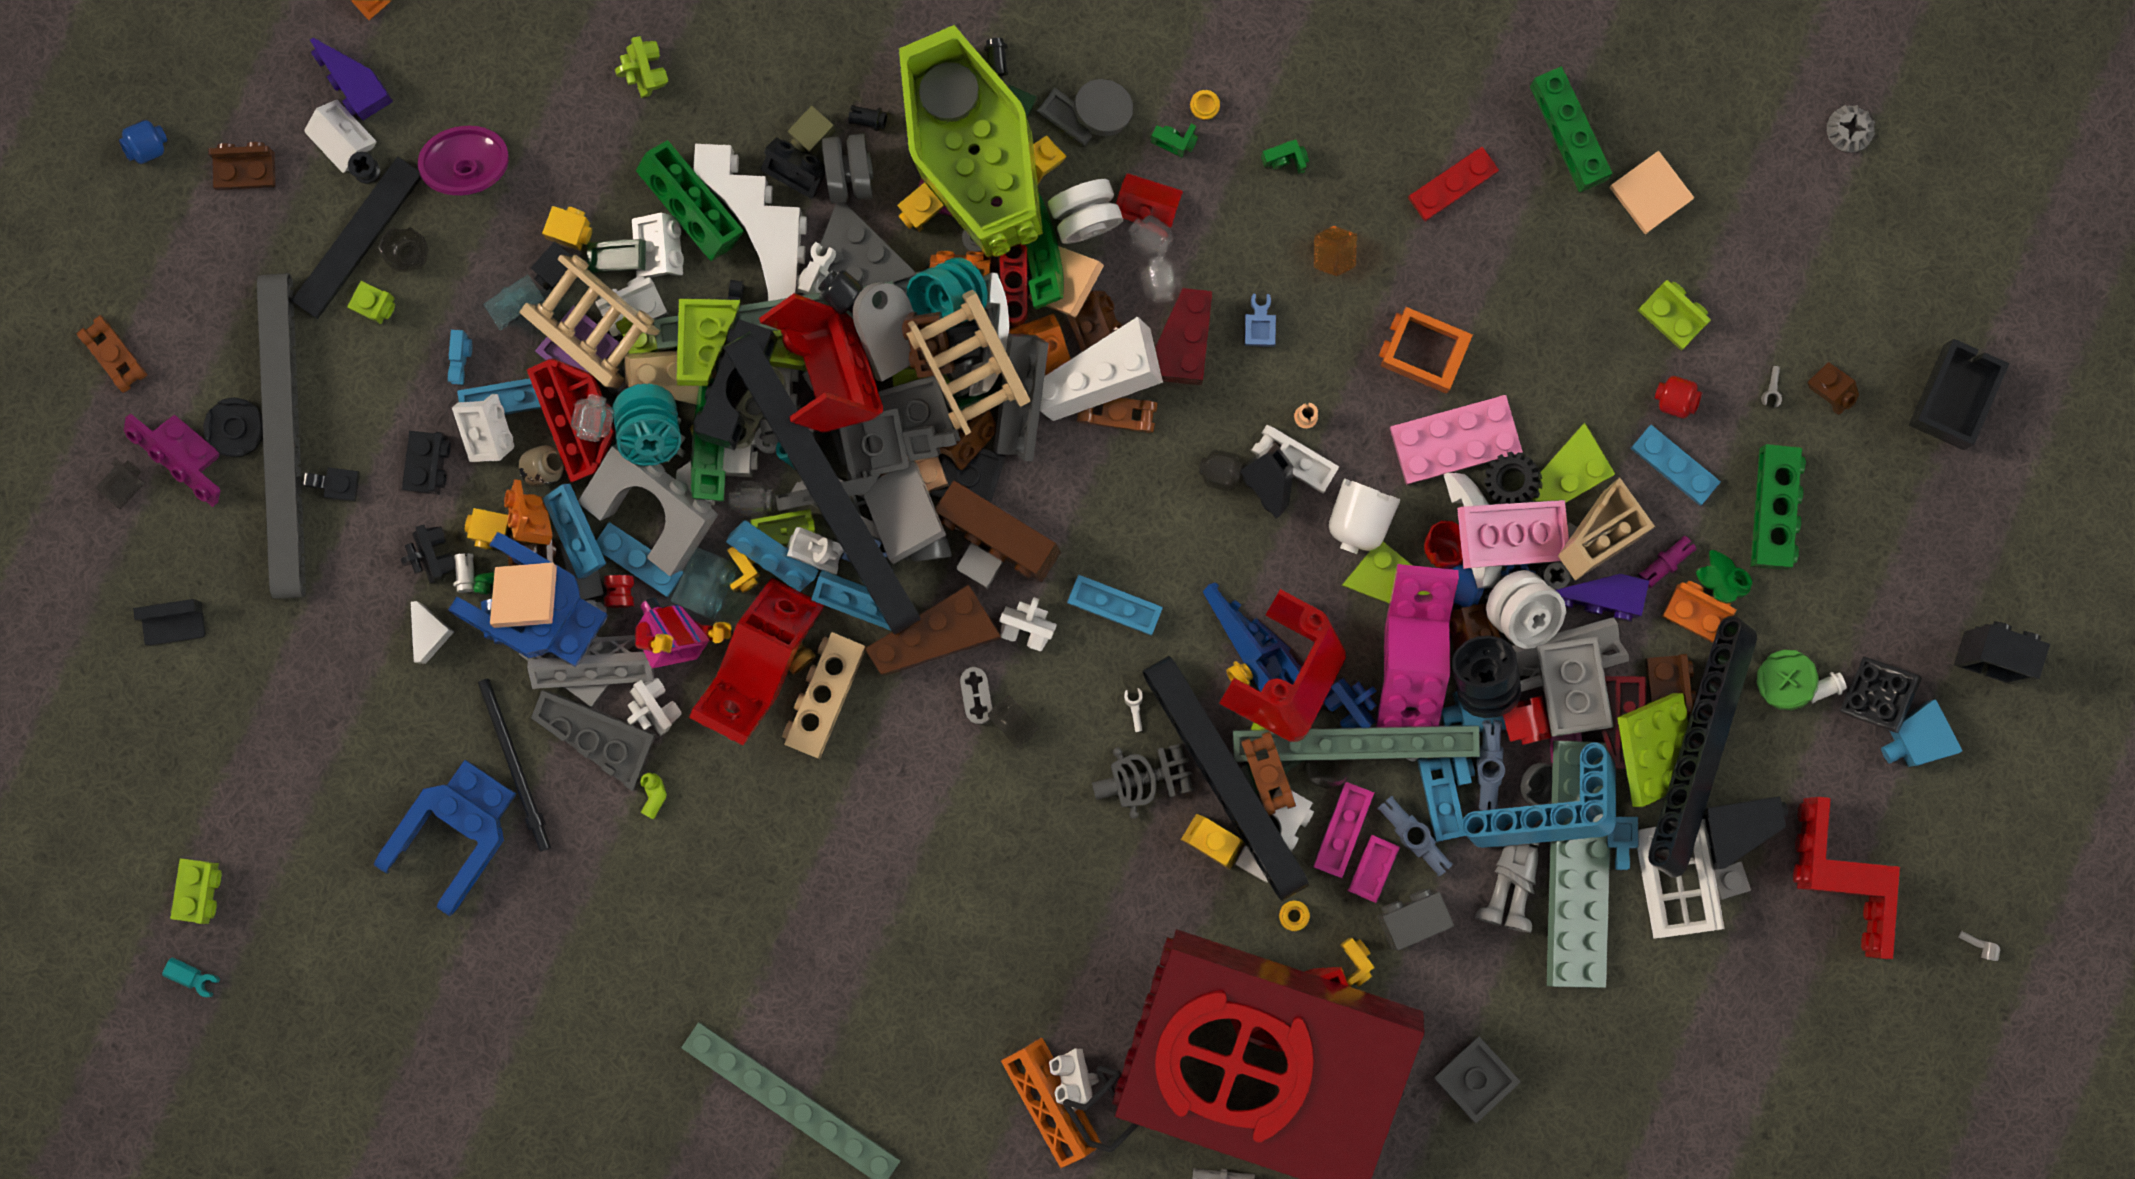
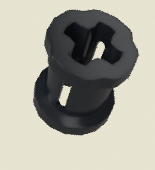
[348,151,381,184]

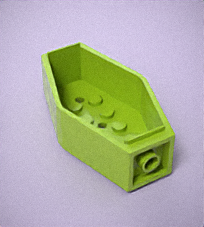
[899,25,1043,257]

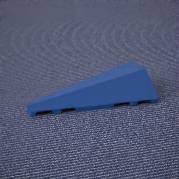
[1203,583,1332,692]

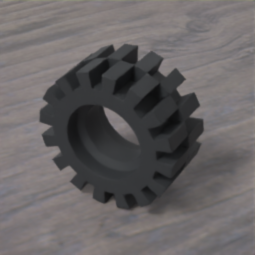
[1484,452,1543,504]

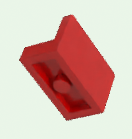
[1116,174,1183,233]

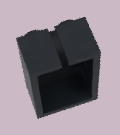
[1909,339,2010,450]
[1954,621,2050,685]

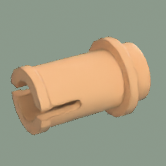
[1294,403,1318,429]

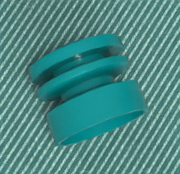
[906,258,988,331]
[613,384,681,466]

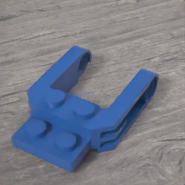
[448,532,608,667]
[374,760,516,917]

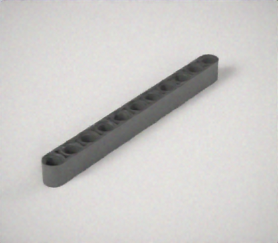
[257,273,306,599]

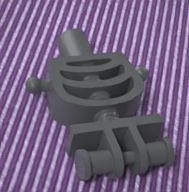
[1092,743,1195,819]

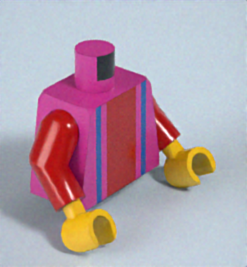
[635,598,731,668]

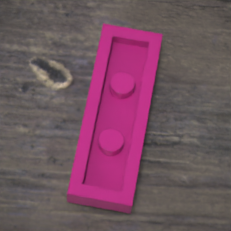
[1313,782,1374,878]

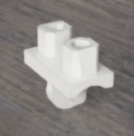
[787,527,844,574]
[999,597,1057,651]
[627,678,682,736]
[1049,1048,1099,1111]

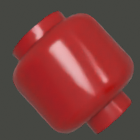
[1655,376,1702,419]

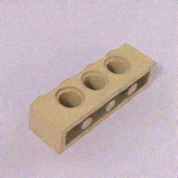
[782,632,866,759]

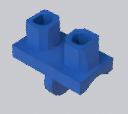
[1324,677,1377,728]

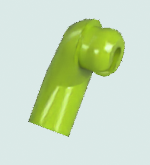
[640,773,667,819]

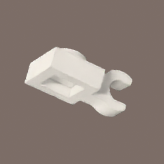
[798,242,836,295]

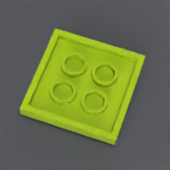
[1618,693,1688,807]

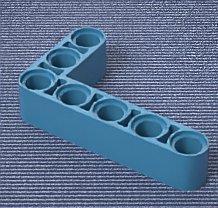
[1461,742,1616,848]

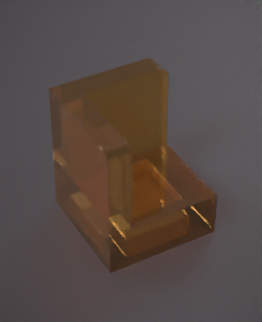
[1314,226,1357,276]

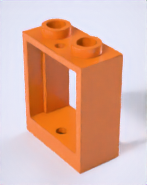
[1378,307,1473,394]

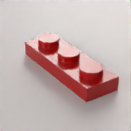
[1408,147,1499,222]

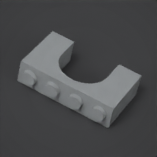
[578,444,718,576]

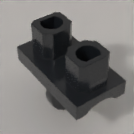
[400,525,455,584]

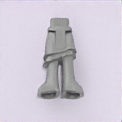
[1475,827,1540,933]

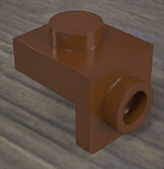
[1807,362,1859,415]

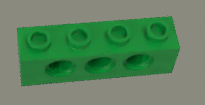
[1530,66,1612,193]
[636,140,743,261]
[1750,444,1806,570]

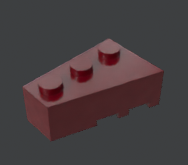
[1155,288,1212,385]
[1601,676,1646,769]

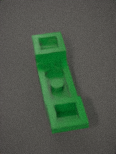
[1026,194,1064,309]
[691,378,726,501]

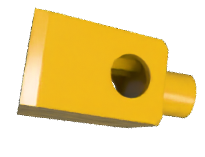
[1181,814,1245,870]

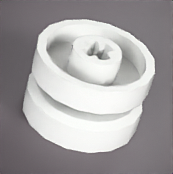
[1048,179,1123,244]
[1486,570,1566,649]

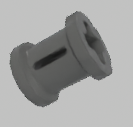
[1537,562,1571,589]

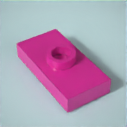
[1347,835,1400,903]

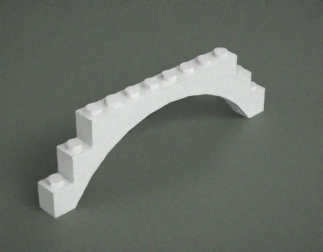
[676,144,807,505]

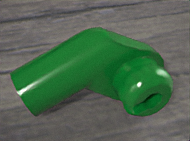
[473,571,495,595]

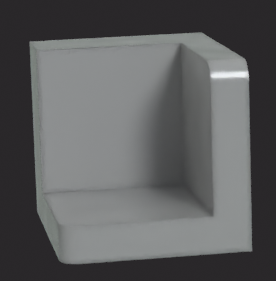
[957,543,1003,590]

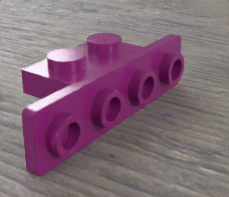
[124,414,221,507]

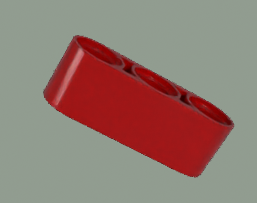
[1000,243,1028,327]

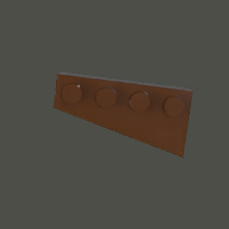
[935,480,1061,583]
[865,585,1001,677]

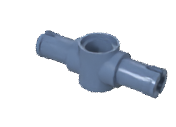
[1476,719,1505,811]
[1377,796,1453,877]

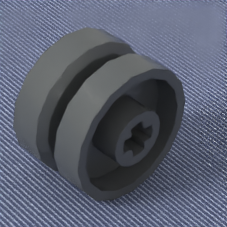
[822,133,874,204]

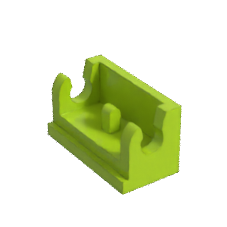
[751,509,816,548]

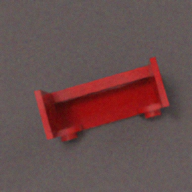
[759,293,883,432]
[1219,589,1346,742]

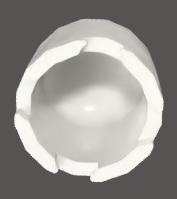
[1329,478,1400,554]

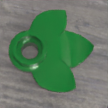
[1696,550,1752,603]

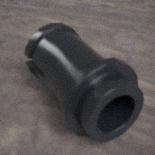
[984,38,1009,77]
[848,105,888,132]

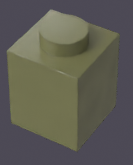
[787,105,836,156]

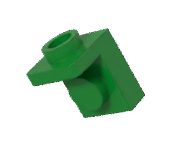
[1150,123,1199,158]
[1261,139,1309,174]

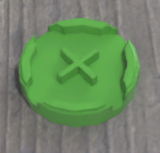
[1757,650,1819,711]

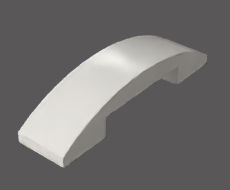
[969,273,1009,396]
[1444,472,1502,588]

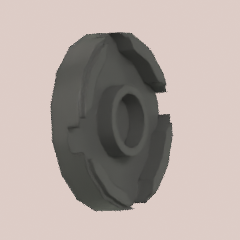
[919,62,980,122]
[1073,79,1133,137]

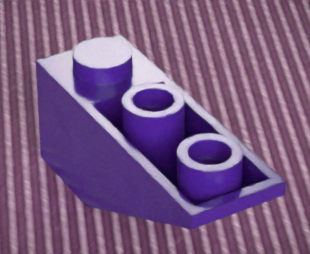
[310,38,393,120]
[1555,574,1649,622]

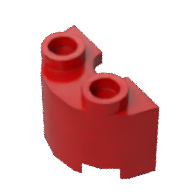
[1503,696,1552,745]

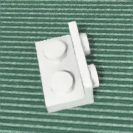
[632,213,684,279]
[595,276,668,339]
[452,394,514,462]

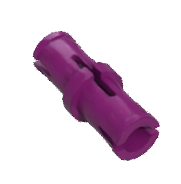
[1638,536,1697,589]

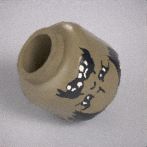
[519,445,564,487]

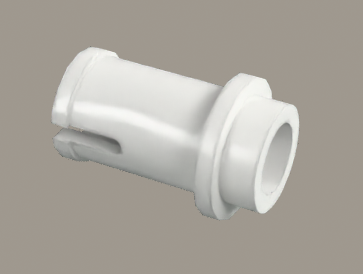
[453,553,475,593]
[1811,672,1847,703]

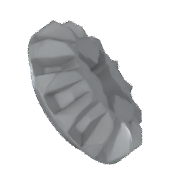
[1827,105,1875,153]

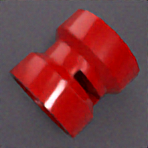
[604,575,634,608]

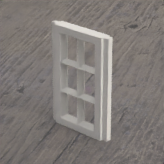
[1637,819,1725,939]

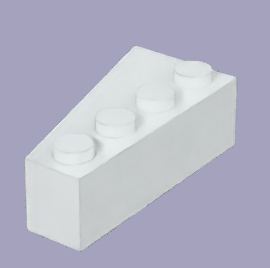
[1040,317,1163,421]

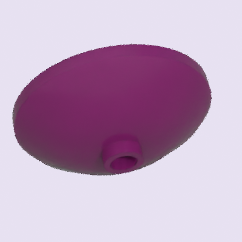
[418,126,509,196]

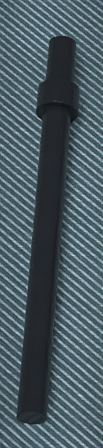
[478,678,551,852]

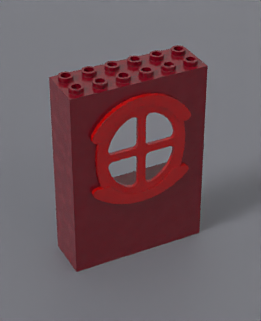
[1112,929,1425,1179]

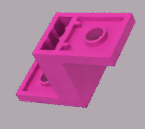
[1376,564,1459,727]

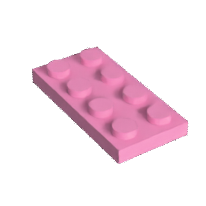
[1390,395,1523,485]
[1457,500,1569,569]

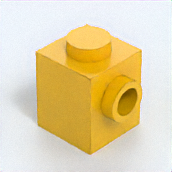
[542,206,592,251]
[465,508,512,550]

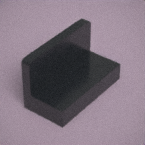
[133,599,206,646]

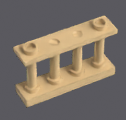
[519,255,660,388]
[906,289,1031,435]

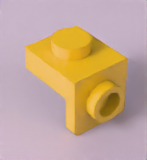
[1033,135,1067,184]
[897,182,945,232]
[727,547,761,593]
[1341,938,1375,987]

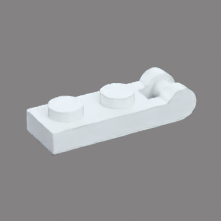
[1251,425,1339,493]

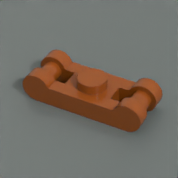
[76,315,148,393]
[1077,397,1158,433]
[1241,731,1296,816]

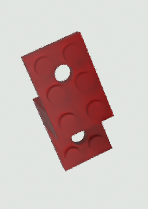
[689,577,825,746]
[1793,797,1900,960]

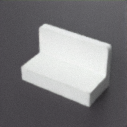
[304,100,377,173]

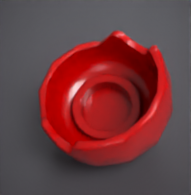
[1424,521,1463,569]

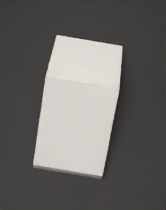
[411,601,454,664]

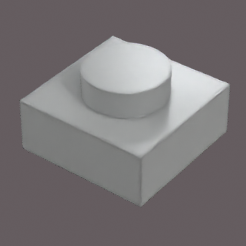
[1714,861,1751,900]

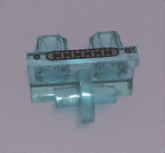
[483,274,545,330]

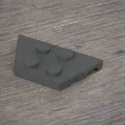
[820,202,916,286]

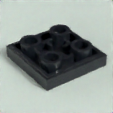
[1840,656,1922,733]

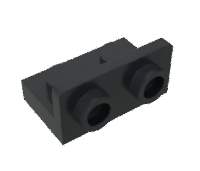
[402,430,451,495]

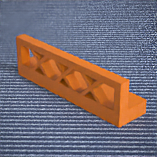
[1001,1038,1102,1168]

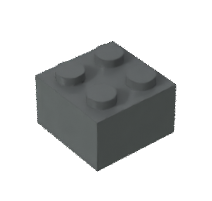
[1377,889,1454,951]

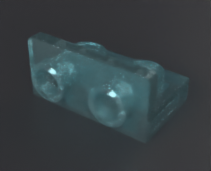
[671,547,738,620]

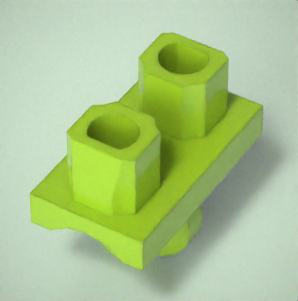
[615,36,668,98]

